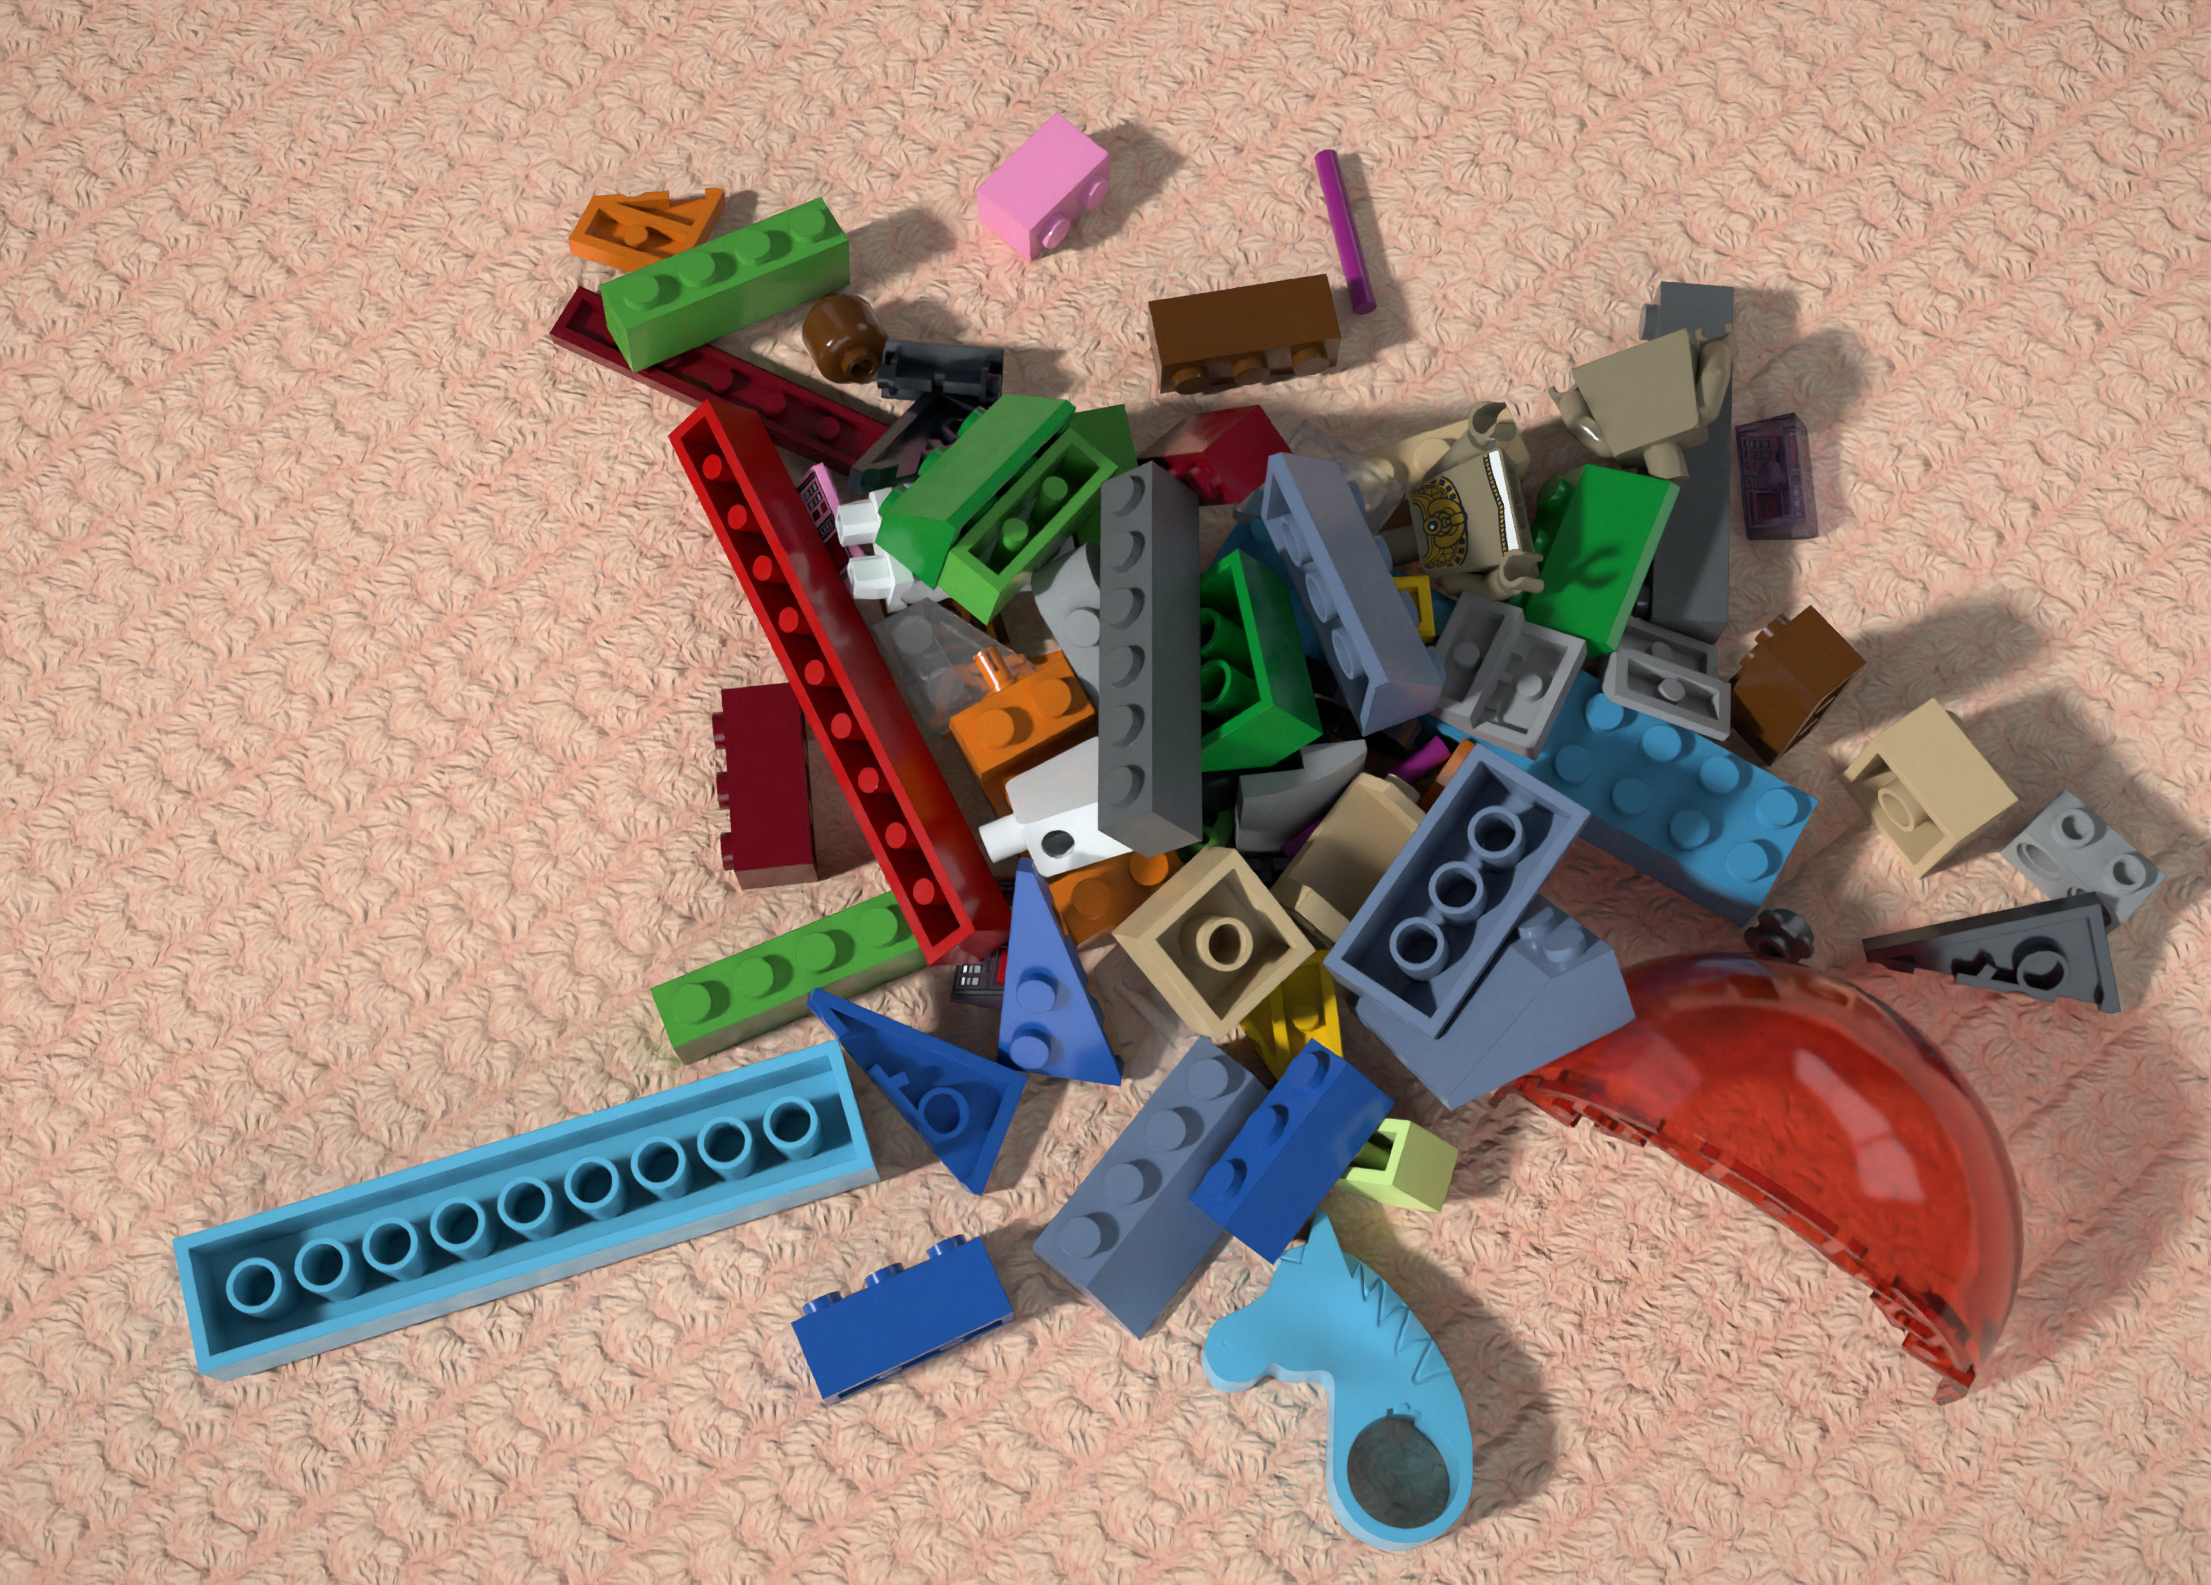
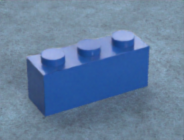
[1189,1038,1396,1265]
[791,1234,1015,1406]

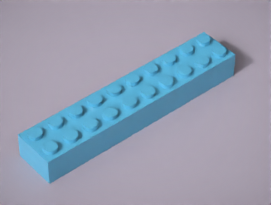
[172,1038,881,1382]

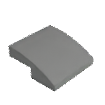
[1429,590,1588,761]
[1595,616,1731,741]
[1231,739,1367,859]

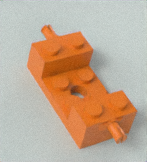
[949,645,1184,953]

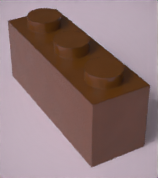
[1147,273,1341,395]
[1727,605,1867,767]

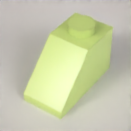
[1332,1118,1459,1213]

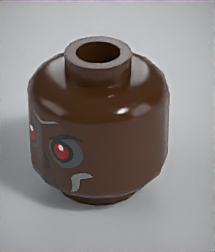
[802,294,890,384]

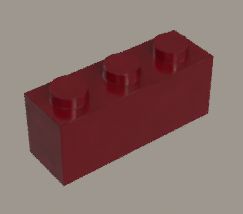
[1136,404,1293,506]
[712,682,819,890]

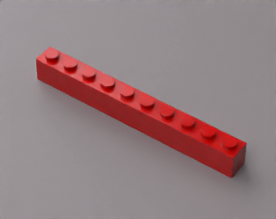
[668,398,1012,966]

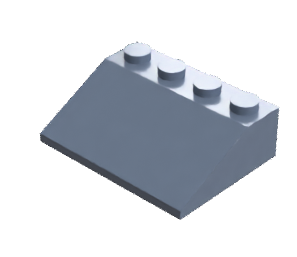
[1345,893,1637,1111]

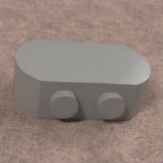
[1031,541,1100,710]

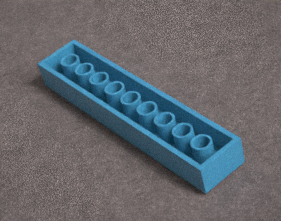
[1208,492,1819,928]

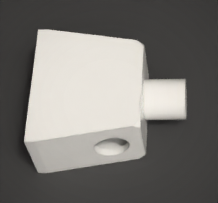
[979,736,1134,877]

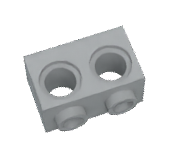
[1999,788,2167,935]

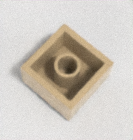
[1838,697,2019,880]
[1111,846,1315,1040]

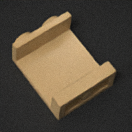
[1269,771,1426,950]

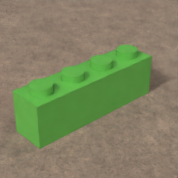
[600,197,850,373]
[650,890,927,1066]

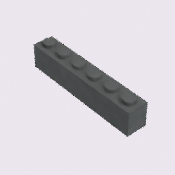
[1631,281,1734,646]
[1098,461,1202,858]

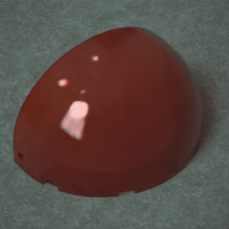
[1487,950,2025,1406]

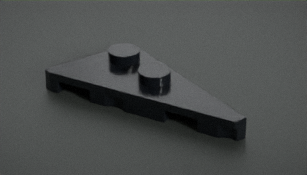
[846,385,990,495]
[1862,891,2121,1014]

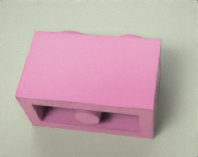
[976,112,1110,262]

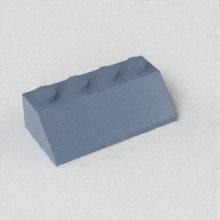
[1261,452,1446,737]
[1322,742,1592,1040]
[1033,1034,1270,1340]

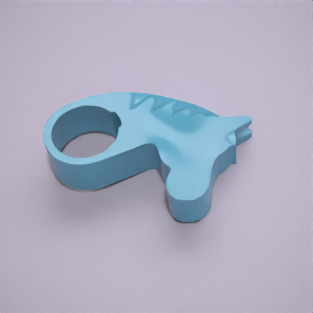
[1201,1209,1473,1551]

